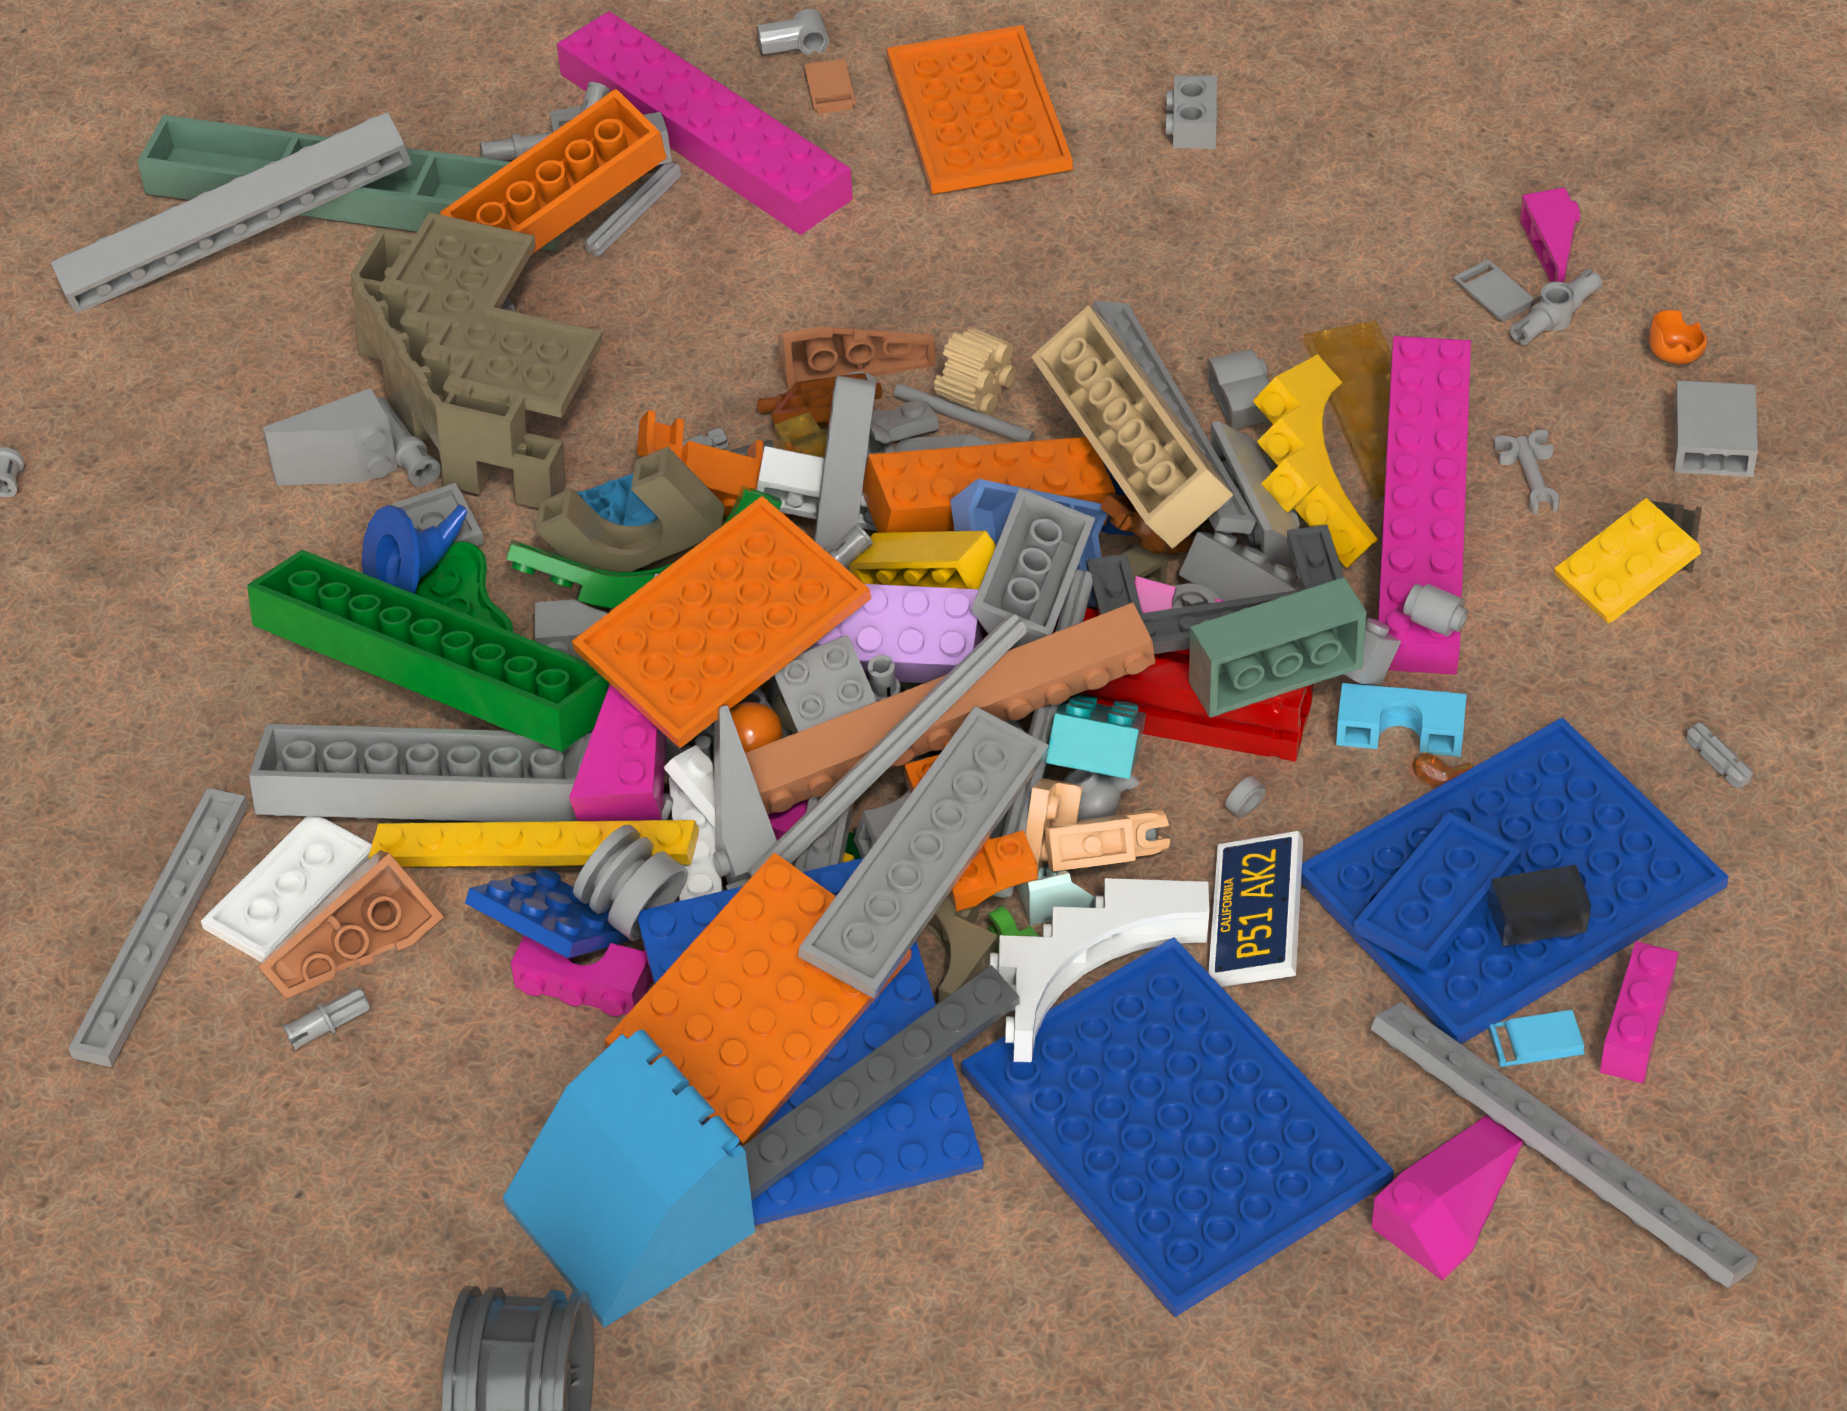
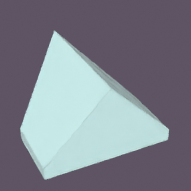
[1016,864,1095,926]

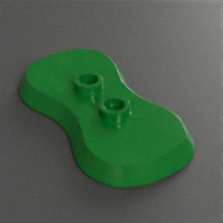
[415,541,513,632]

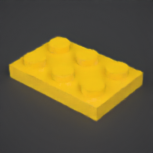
[1554,498,1701,623]

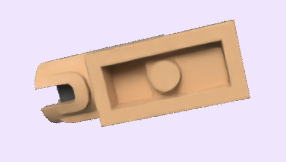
[1045,809,1170,872]

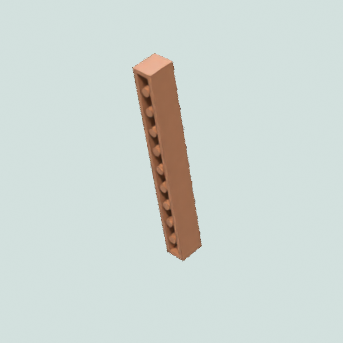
[745,603,1155,815]

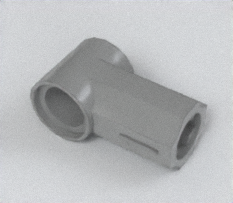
[757,9,829,55]

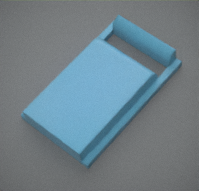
[1488,1010,1585,1067]

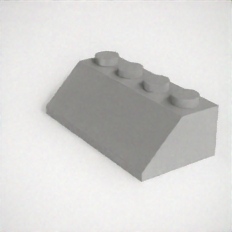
[1211,421,1299,572]
[971,488,1095,651]

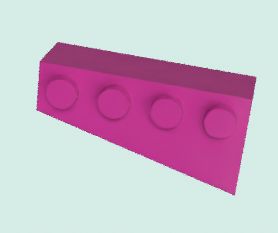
[569,684,667,821]

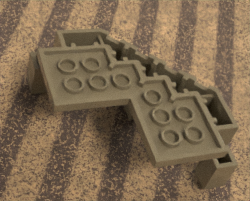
[350,212,603,509]

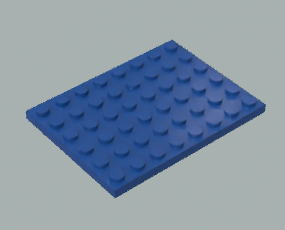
[1301,717,1729,1044]
[637,857,984,1226]
[961,937,1394,1317]

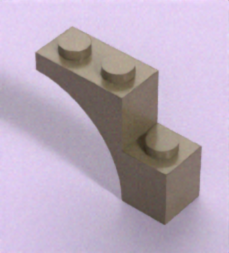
[925,894,999,1003]

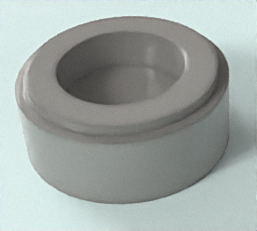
[1225,776,1266,818]

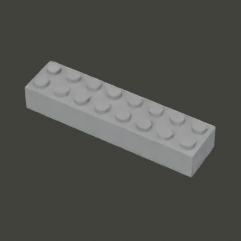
[249,724,592,822]

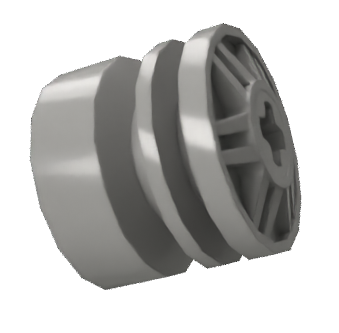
[573,824,688,941]

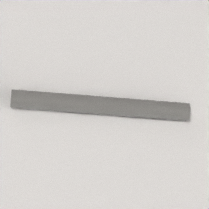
[894,383,1035,442]

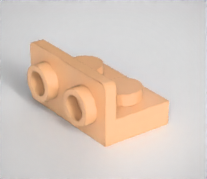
[1026,778,1083,872]

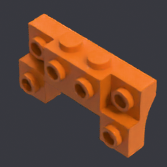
[637,410,792,517]
[904,742,1038,912]

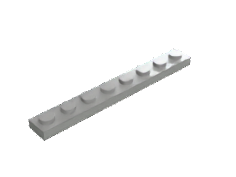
[69,788,248,1067]

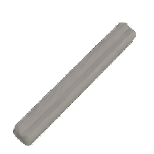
[584,162,681,257]

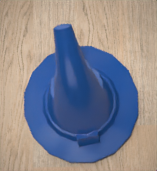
[362,505,467,594]

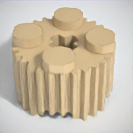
[934,328,1017,415]

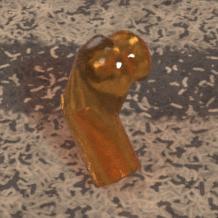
[1412,752,1473,788]

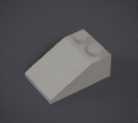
[262,388,398,485]

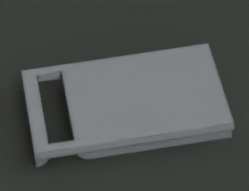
[1453,259,1535,322]

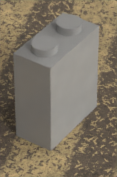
[1673,381,1758,477]

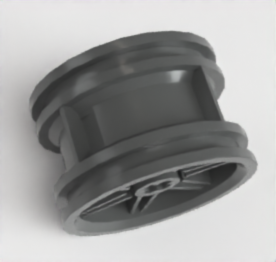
[442,1286,595,1411]

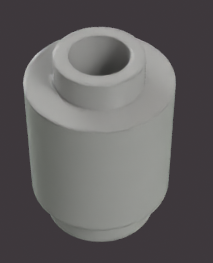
[1403,584,1469,637]

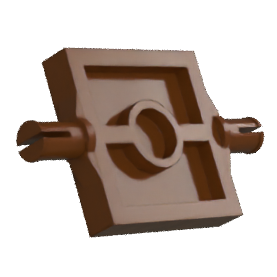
[757,373,883,430]
[1100,494,1196,554]

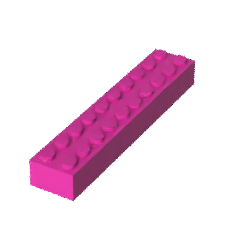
[557,11,853,235]
[1377,336,1471,675]

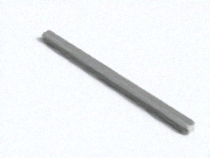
[993,569,1093,898]
[748,614,1027,877]

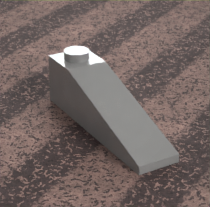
[713,705,777,884]

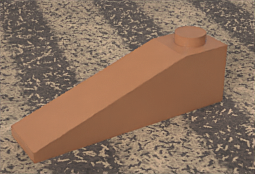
[777,326,936,391]
[257,850,444,999]

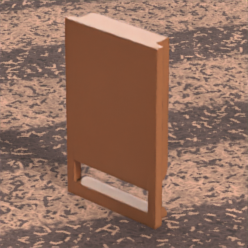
[804,58,856,114]

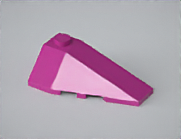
[1372,1115,1524,1281]

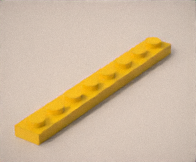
[368,820,700,867]

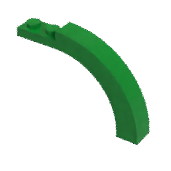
[506,485,782,608]

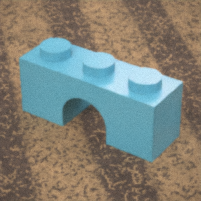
[1336,683,1467,757]

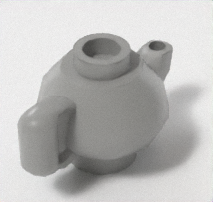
[1064,769,1139,821]

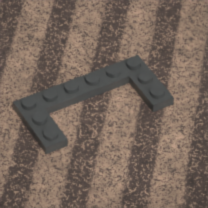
[1086,524,1344,654]

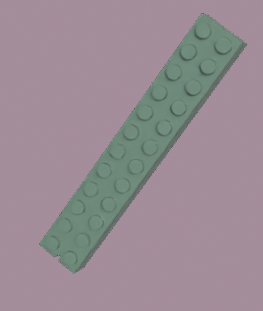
[137,115,564,251]

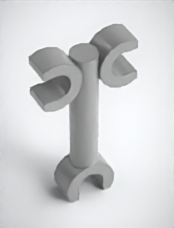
[1493,430,1559,514]

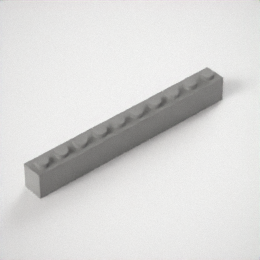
[51,112,412,314]

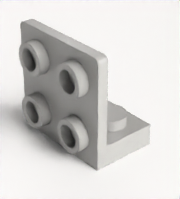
[774,636,877,733]

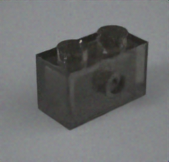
[1488,865,1591,946]

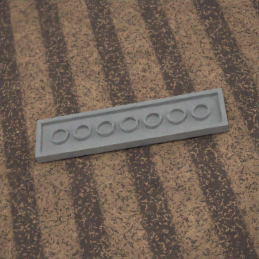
[798,706,1049,999]

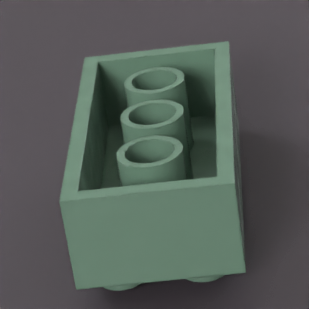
[1189,577,1367,718]

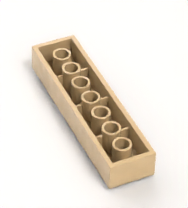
[1031,305,1233,549]

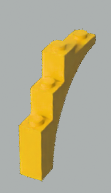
[1253,354,1378,568]

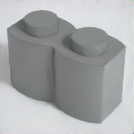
[1207,349,1269,429]

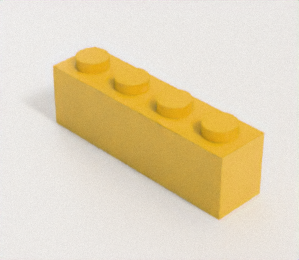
[848,531,996,589]

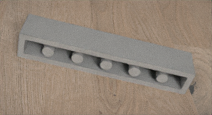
[1178,531,1401,685]

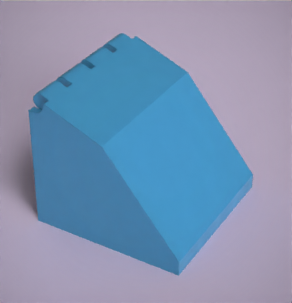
[503,1029,755,1328]

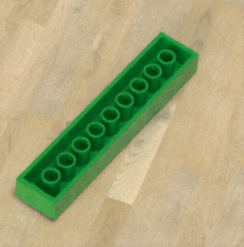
[247,550,610,752]

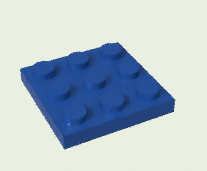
[465,869,631,958]

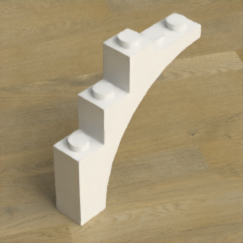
[990,878,1209,1062]

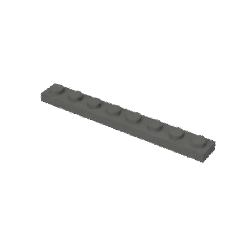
[742,965,1020,1200]

